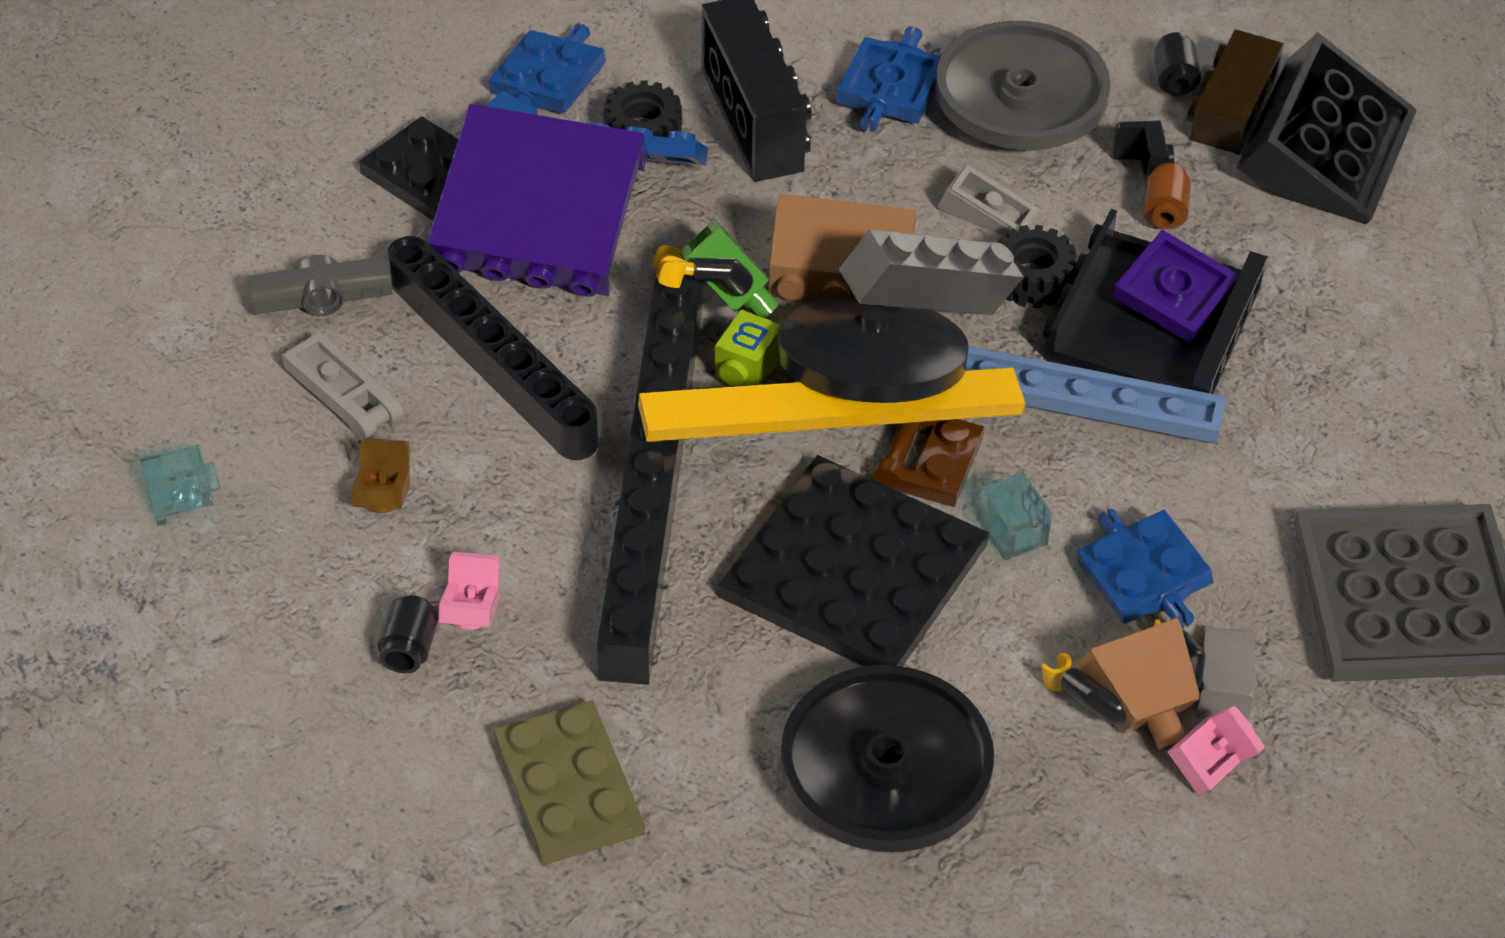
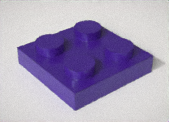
[1112,229,1239,343]

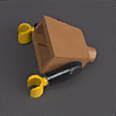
[1041,618,1206,751]

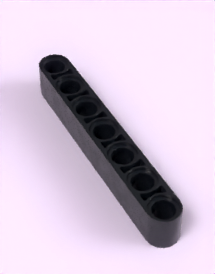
[388,236,598,460]

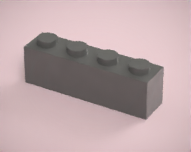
[839,229,1024,315]

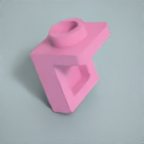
[439,552,500,630]
[1167,706,1264,795]

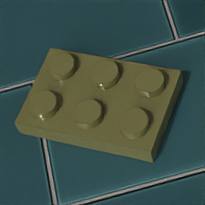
[493,700,645,866]

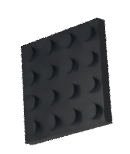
[718,455,989,666]

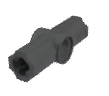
[248,255,393,316]

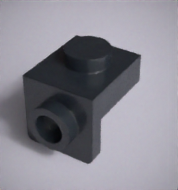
[1113,120,1174,185]

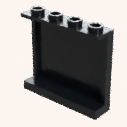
[1042,209,1268,394]

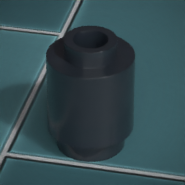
[1154,32,1201,95]
[378,595,439,674]

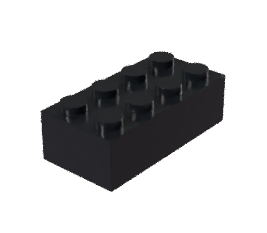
[701,0,812,182]

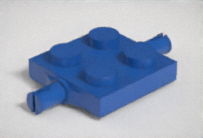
[488,23,606,114]
[837,26,941,132]
[1077,509,1214,629]

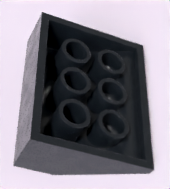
[1236,32,1417,224]

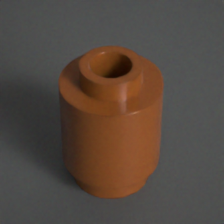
[1143,163,1191,229]

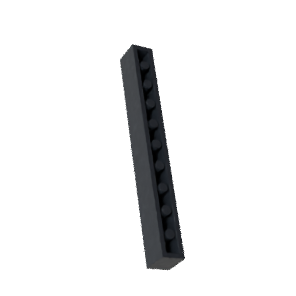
[597,275,702,685]

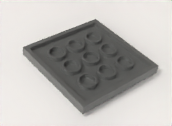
[1294,504,1505,682]

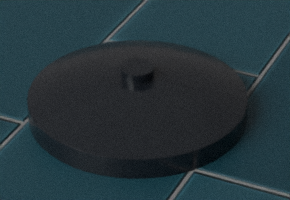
[777,296,969,403]
[781,665,994,852]

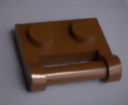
[873,419,984,507]

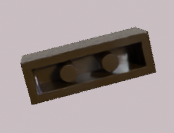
[1187,29,1284,155]

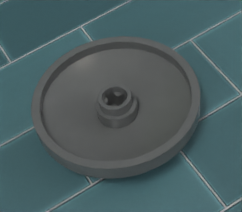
[936,21,1110,150]

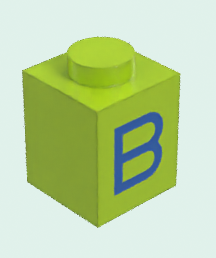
[715,309,781,387]

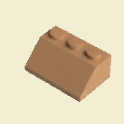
[769,193,917,303]

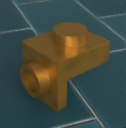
[352,439,410,513]

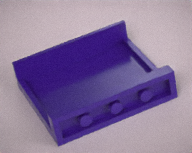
[427,103,648,297]

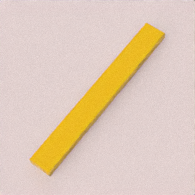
[638,367,1026,442]

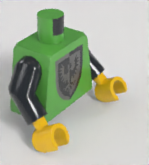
[652,218,779,318]

